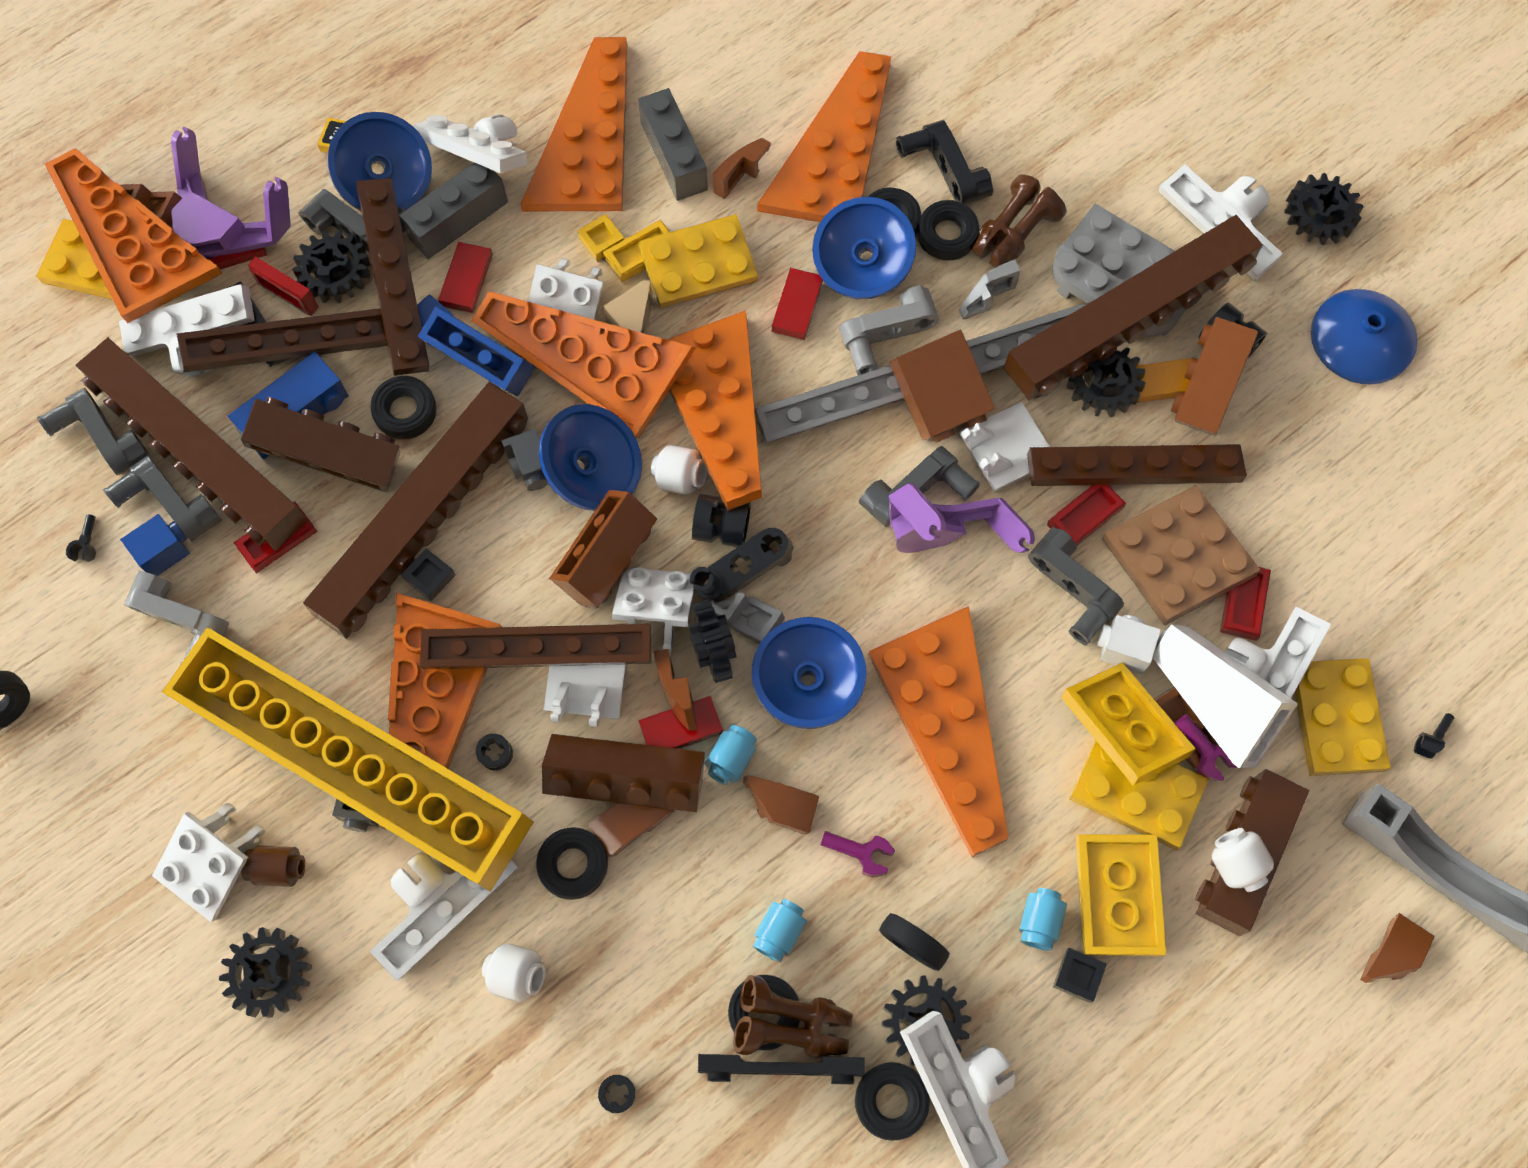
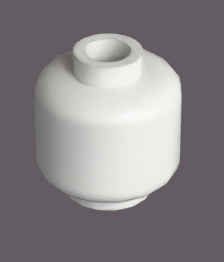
[651,445,708,495]
[1211,828,1274,892]
[482,944,546,1002]

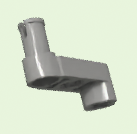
[839,285,939,375]
[123,571,229,665]

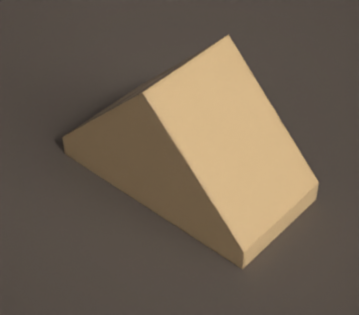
[603,280,653,334]

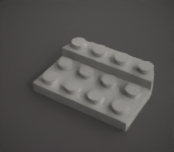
[1052,203,1186,337]

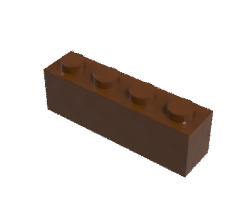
[241,397,401,493]
[542,734,705,812]
[1195,769,1310,936]

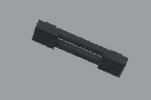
[698,1054,865,1085]

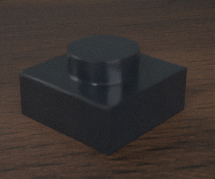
[401,548,456,601]
[1053,948,1107,1003]

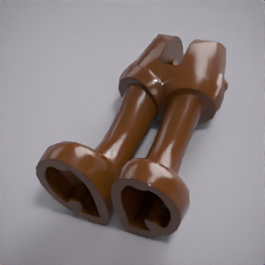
[972,174,1067,268]
[733,975,853,1060]

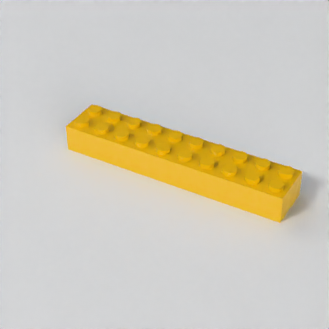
[161,627,534,892]

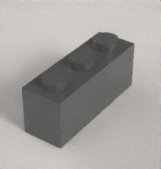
[638,88,708,201]
[399,163,508,260]

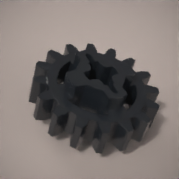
[1284,173,1363,245]
[292,230,371,303]
[1066,347,1146,417]
[688,599,737,683]
[219,927,312,1018]
[881,976,971,1066]

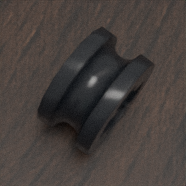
[476,734,513,771]
[598,1075,635,1113]

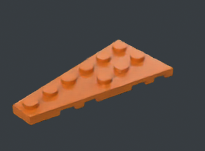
[520,37,628,212]
[757,51,891,222]
[45,148,223,323]
[471,291,696,438]
[667,310,762,511]
[381,593,502,831]
[868,606,1008,857]

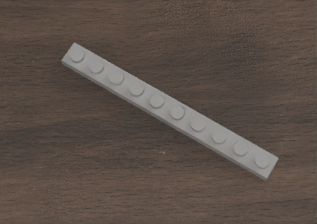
[755,303,1085,444]

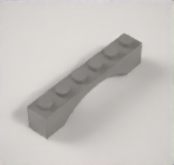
[1342,783,1528,953]

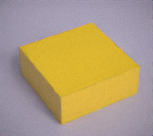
[577,214,624,262]

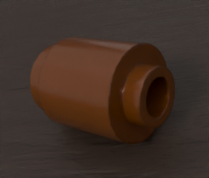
[241,845,305,887]

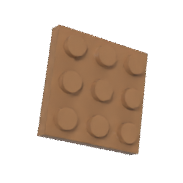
[1103,485,1260,626]

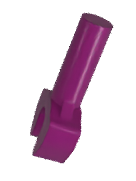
[1175,714,1237,781]
[820,831,895,877]

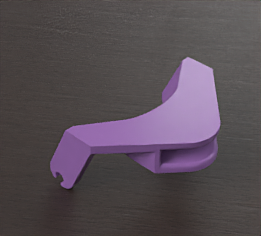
[171,127,291,259]
[889,483,1035,553]

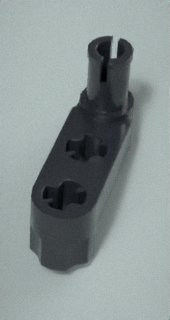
[896,120,993,204]
[690,528,794,602]

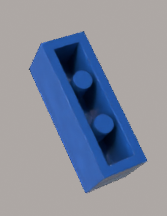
[418,306,536,396]
[227,351,349,460]

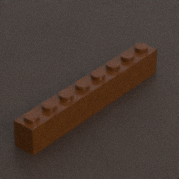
[1004,215,1263,401]
[75,337,308,551]
[303,381,528,639]

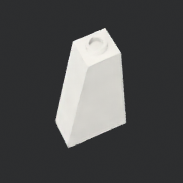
[1153,624,1298,768]

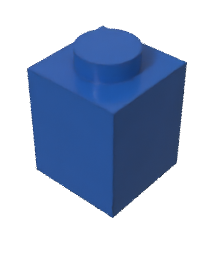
[120,514,191,576]

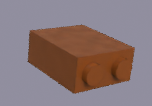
[889,329,995,443]

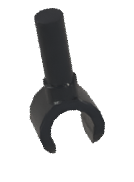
[66,514,96,562]
[1414,713,1454,759]

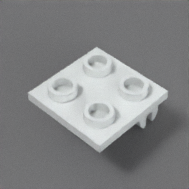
[528,258,604,320]
[959,402,1050,492]
[612,567,695,657]
[543,665,626,727]
[152,803,265,922]

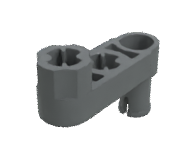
[298,189,405,253]
[37,387,150,476]
[859,446,980,527]
[103,455,222,542]
[1028,527,1124,645]

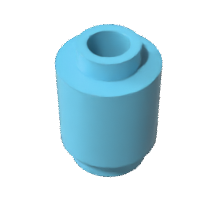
[705,725,757,785]
[1019,888,1067,951]
[753,899,807,963]

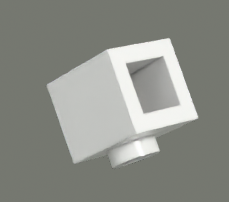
[1097,615,1161,674]

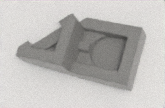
[959,259,1021,320]
[711,591,785,644]

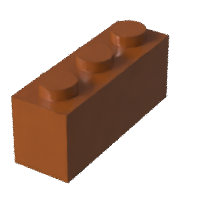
[1171,317,1258,437]
[549,490,658,608]

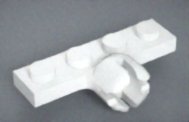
[413,114,527,173]
[1159,164,1283,282]
[119,284,255,376]
[1226,607,1331,698]
[370,853,518,981]
[900,1011,1016,1168]

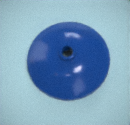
[327,112,432,211]
[812,197,916,299]
[1311,289,1418,384]
[539,404,642,511]
[752,617,866,729]

